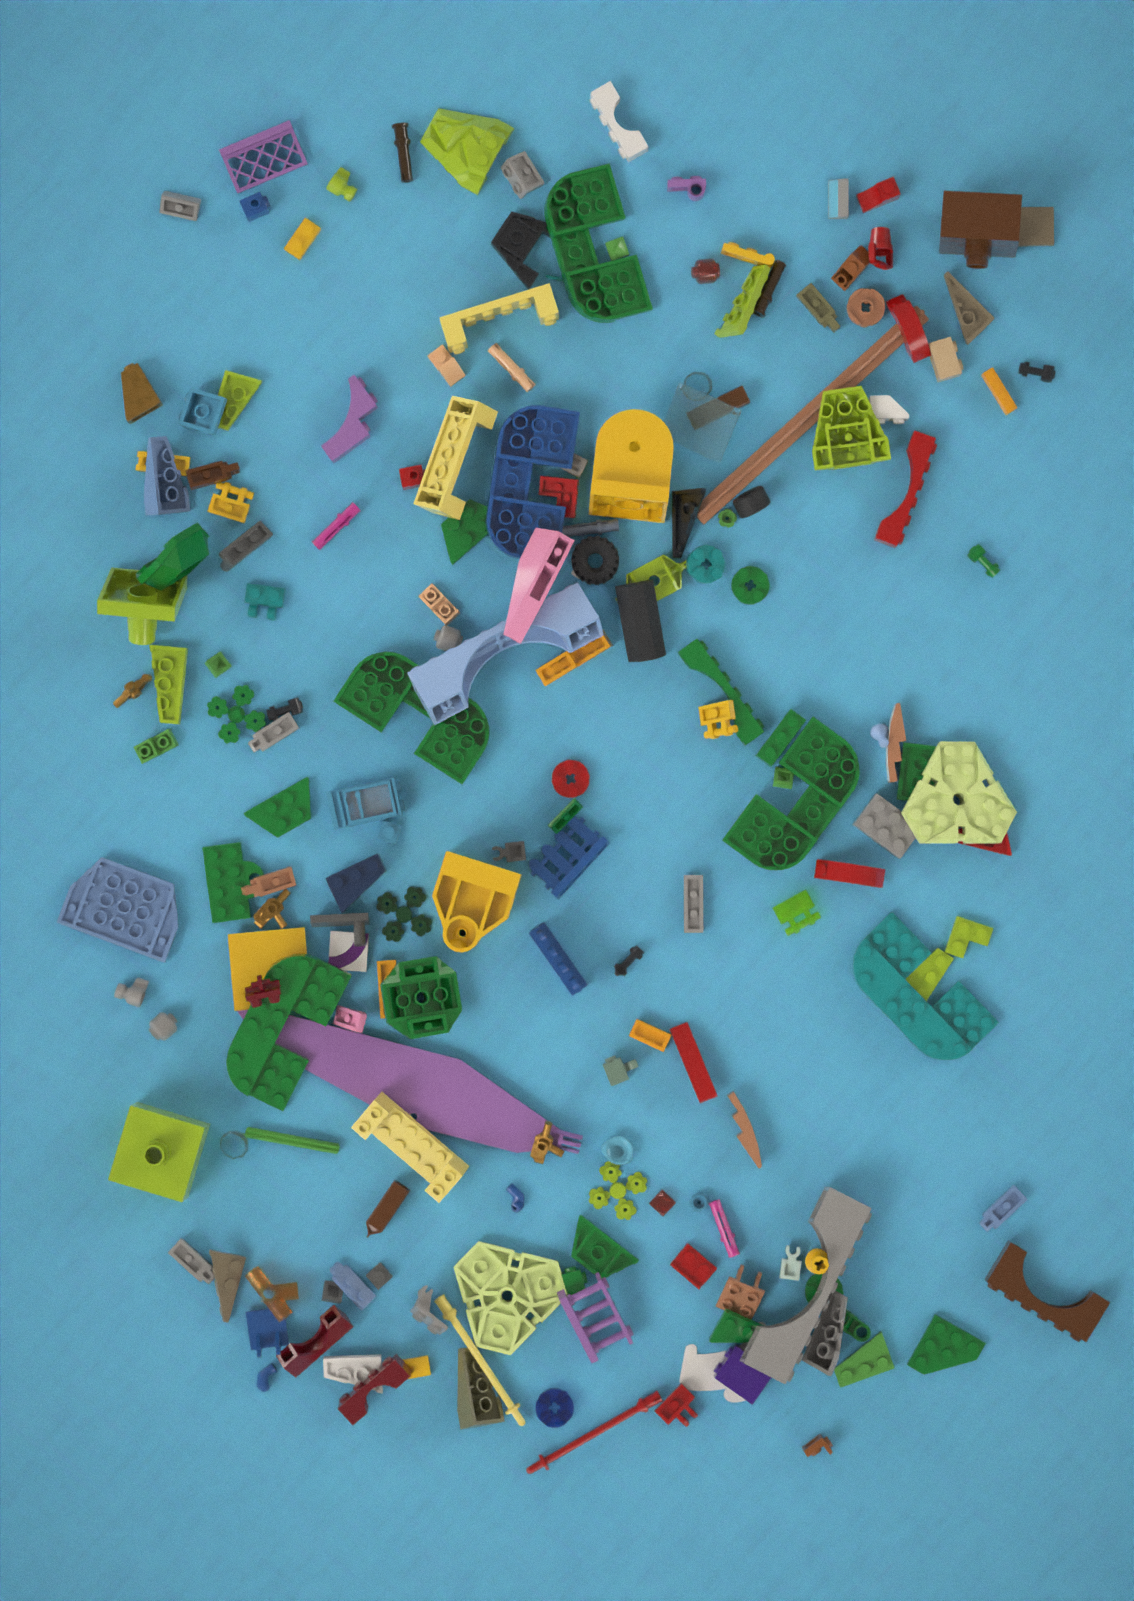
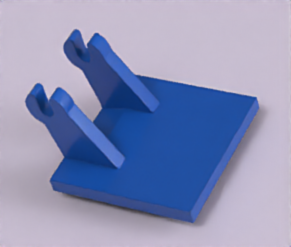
[246,1306,289,1358]

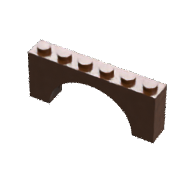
[984,1240,1110,1342]

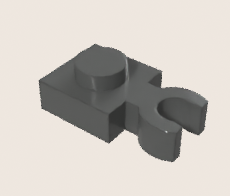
[492,841,526,862]

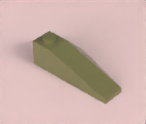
[457,1348,505,1430]

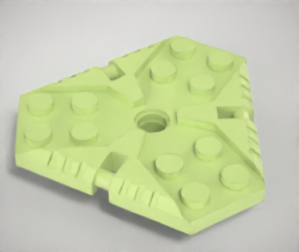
[901,741,1017,844]
[454,1241,567,1355]

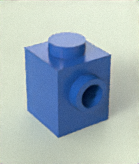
[239,192,270,222]

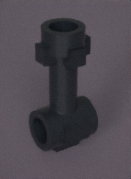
[1018,362,1056,383]
[266,697,303,721]
[614,945,644,976]

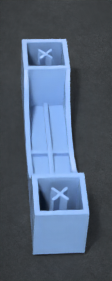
[408,582,604,725]

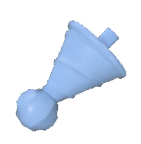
[870,724,889,748]

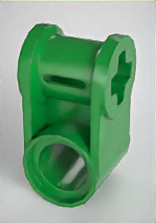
[843,1309,871,1342]

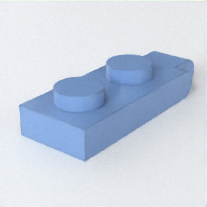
[979,1185,1028,1232]
[329,1262,376,1310]

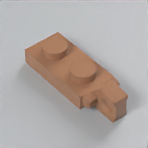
[241,866,296,897]

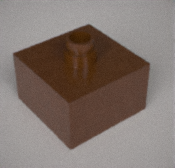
[939,191,1022,269]

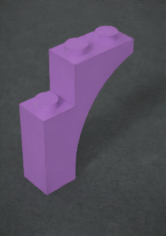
[321,375,378,464]

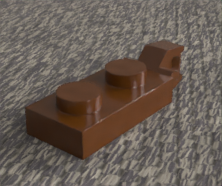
[185,461,240,490]

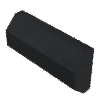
[615,579,666,662]

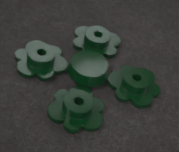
[376,887,432,942]

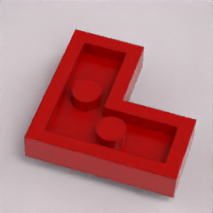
[539,476,579,518]

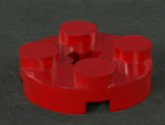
[552,760,590,798]

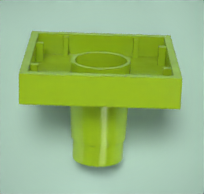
[97,567,188,645]

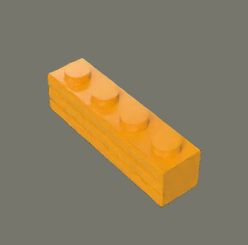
[981,367,1018,415]

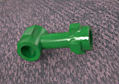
[967,544,1000,578]

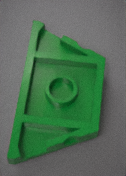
[441,499,488,565]
[243,777,311,838]
[571,1214,639,1278]

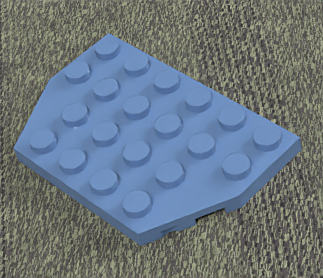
[57,857,179,963]

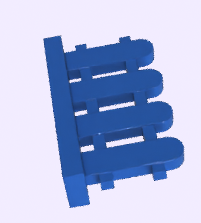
[528,816,610,900]
[529,922,588,996]

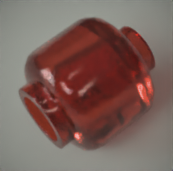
[691,258,720,284]

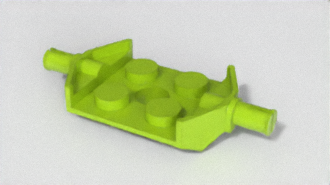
[615,554,687,603]

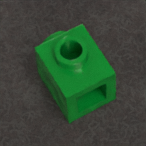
[562,1266,588,1295]

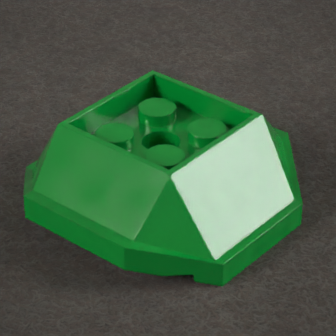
[136,522,210,591]
[380,956,462,1039]

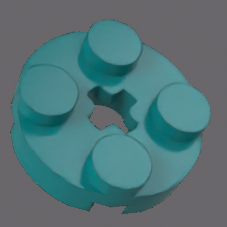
[686,545,725,584]

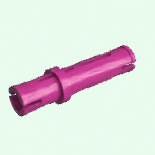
[311,502,361,550]
[708,1199,740,1258]

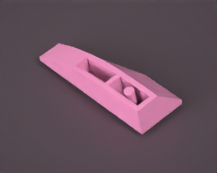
[503,528,575,644]

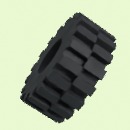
[571,536,619,585]

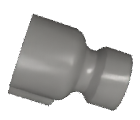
[114,978,149,1007]

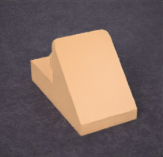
[427,344,466,387]

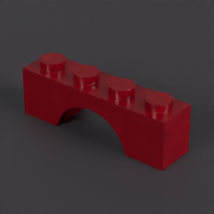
[276,1305,354,1378]
[337,1354,412,1425]

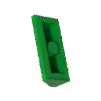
[548,798,583,834]

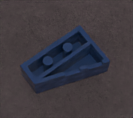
[325,854,387,913]

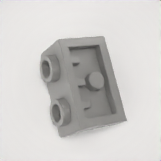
[501,151,544,199]

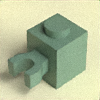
[602,1055,639,1087]

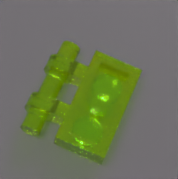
[772,889,821,936]

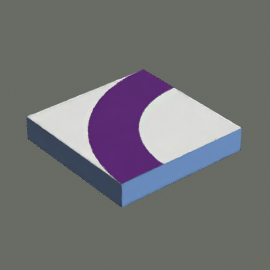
[328,931,369,972]

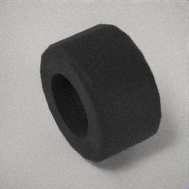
[733,486,771,518]

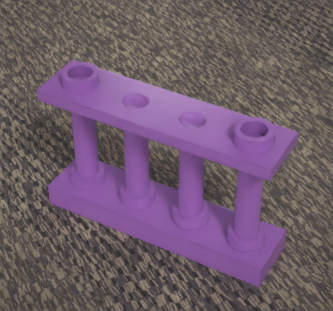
[557,1272,634,1363]

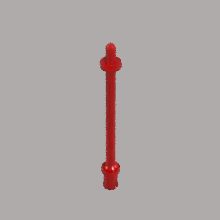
[526,1390,663,1474]

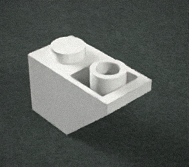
[868,395,909,425]

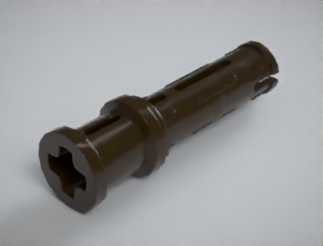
[392,122,413,183]
[753,260,787,318]

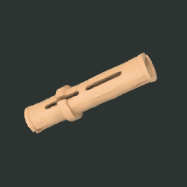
[488,343,536,393]

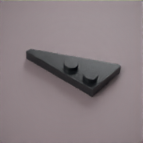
[672,488,706,558]

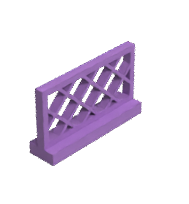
[219,120,308,194]

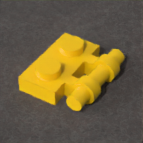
[208,482,254,524]
[698,700,738,739]

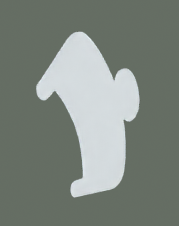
[680,1322,766,1402]

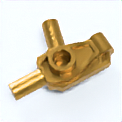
[113,674,152,708]
[253,889,291,929]
[530,1121,564,1164]

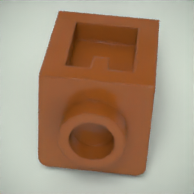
[802,1434,833,1457]

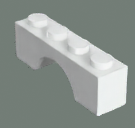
[589,81,649,163]

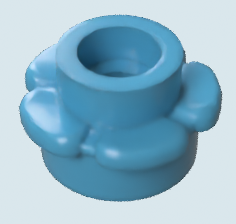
[689,1193,708,1212]

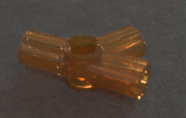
[245,1266,299,1323]

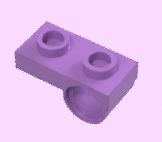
[667,176,706,201]

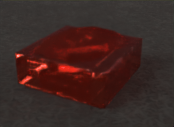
[649,1189,676,1217]

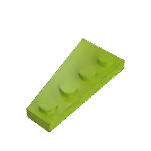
[714,264,771,338]

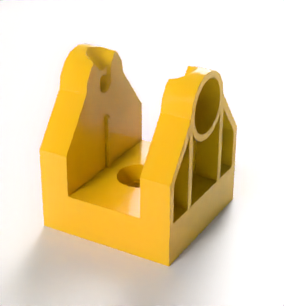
[432,851,522,952]

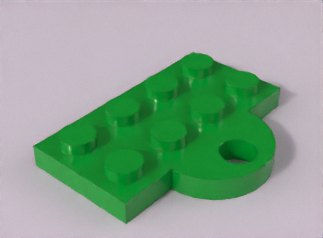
[202,842,264,923]

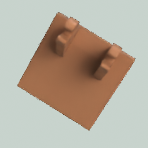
[715,1264,765,1320]

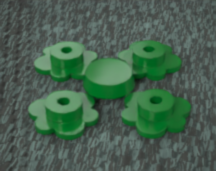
[207,685,266,744]

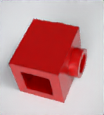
[399,465,426,490]

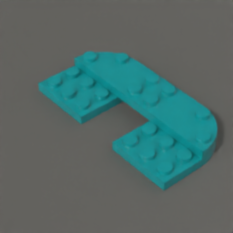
[853,912,999,1060]

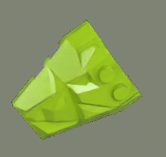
[420,108,514,195]
[812,386,891,471]

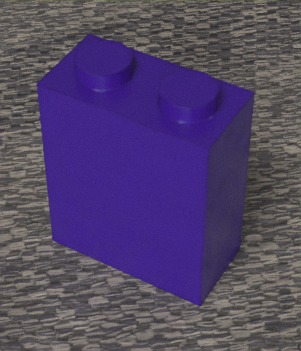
[713,1344,772,1405]

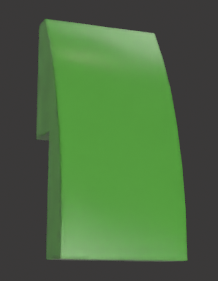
[133,729,179,764]

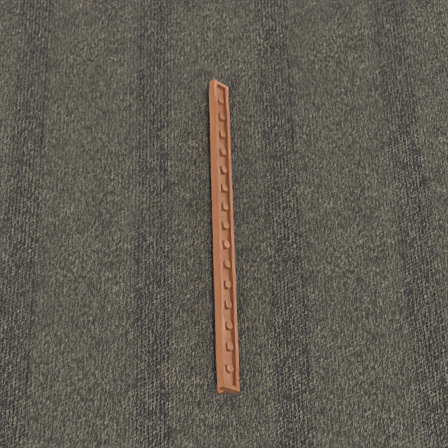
[697,305,929,525]

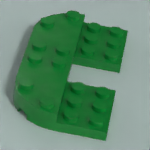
[544,163,653,323]
[333,652,490,785]
[722,717,860,871]
[226,954,352,1111]

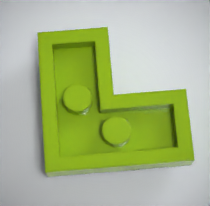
[944,916,994,958]

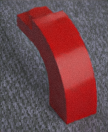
[886,294,931,363]
[814,859,886,888]

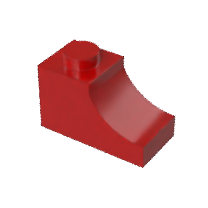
[856,176,901,213]

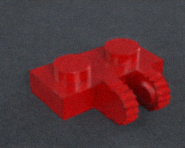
[654,1383,698,1427]

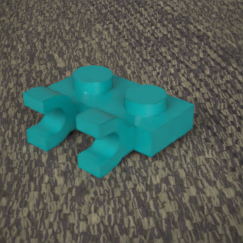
[244,583,286,621]

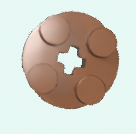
[846,288,885,328]

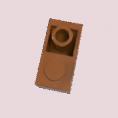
[831,245,870,291]

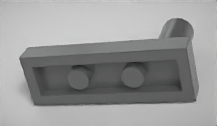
[219,521,273,572]
[310,913,370,947]

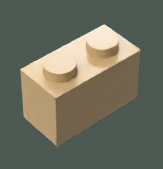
[929,337,963,383]

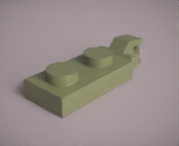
[796,283,841,333]

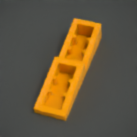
[535,630,613,686]

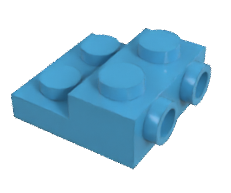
[179,388,227,435]

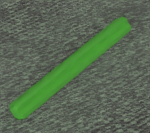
[245,1127,340,1154]

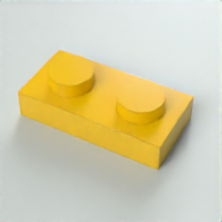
[284,217,322,261]

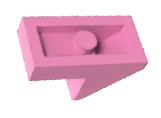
[333,1005,367,1033]

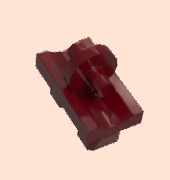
[245,975,281,1008]

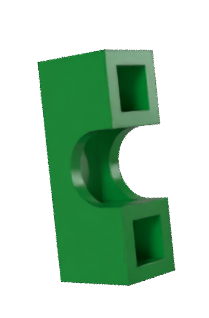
[755,709,806,767]

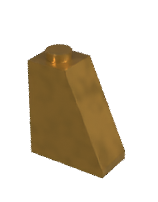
[121,363,163,425]

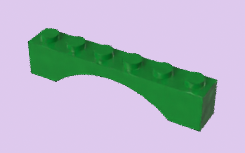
[678,639,764,746]

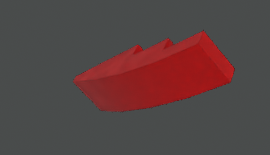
[670,1022,718,1103]

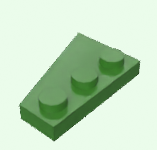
[834,1331,895,1388]

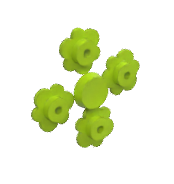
[589,1161,647,1220]

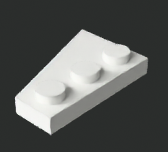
[323,1354,383,1394]

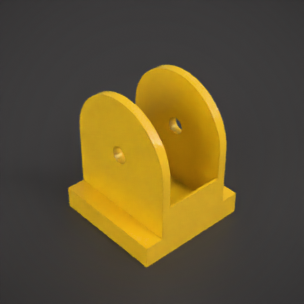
[588,409,674,523]

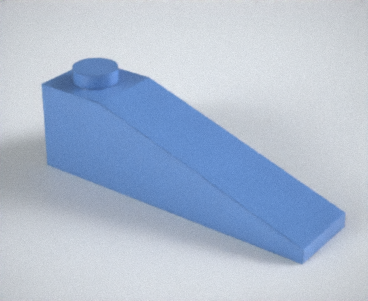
[144,436,190,515]

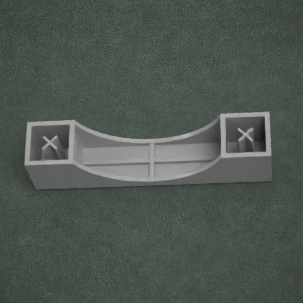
[739,1187,872,1384]

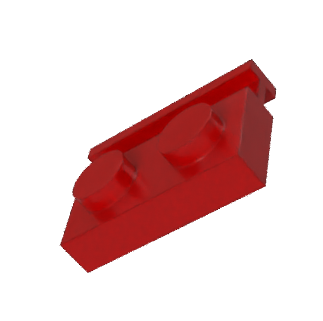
[670,1243,717,1290]

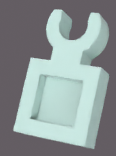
[779,1245,801,1281]

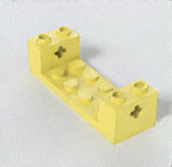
[439,283,559,355]
[413,396,498,520]
[351,1092,469,1203]

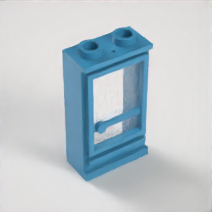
[326,777,405,830]

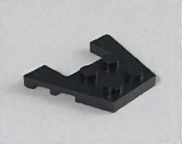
[491,211,550,289]

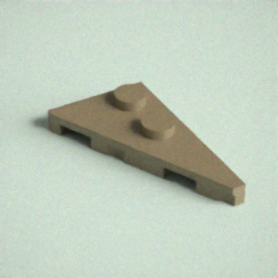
[944,271,995,345]
[209,1249,246,1323]

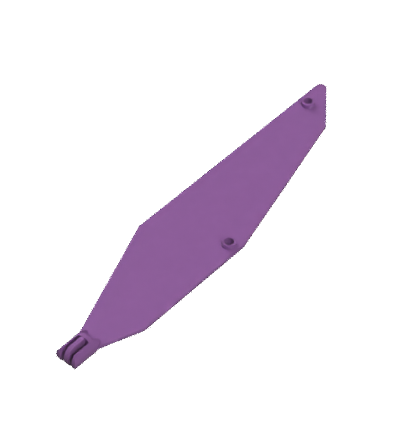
[237,1010,583,1154]

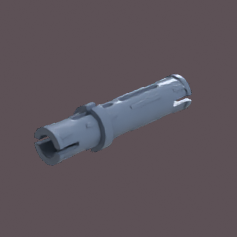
[562,519,619,537]

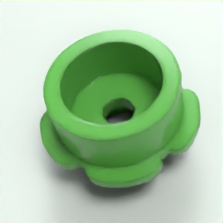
[718,509,737,528]

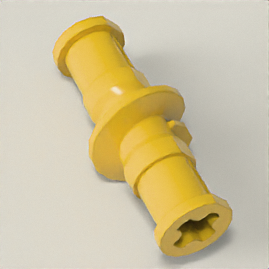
[805,1249,829,1274]

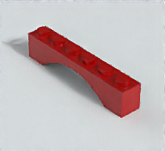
[874,430,937,548]

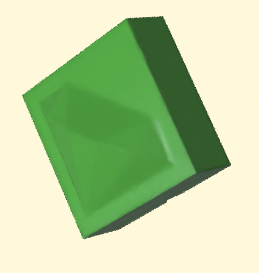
[605,237,629,261]
[204,651,232,678]
[773,767,794,789]

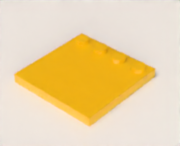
[228,927,307,1011]

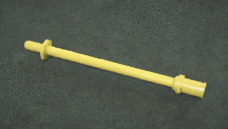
[434,1294,526,1426]

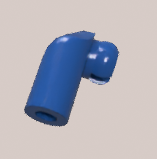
[506,1183,525,1213]
[256,1363,277,1392]

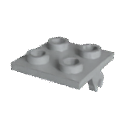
[410,1285,449,1335]

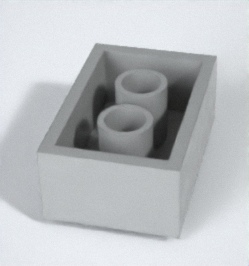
[852,793,916,859]

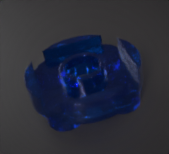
[535,1388,574,1428]

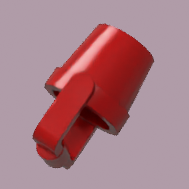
[868,227,893,270]

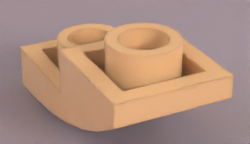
[418,583,460,626]

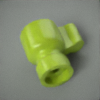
[326,167,358,202]

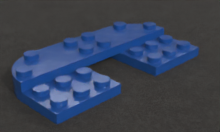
[486,405,580,559]

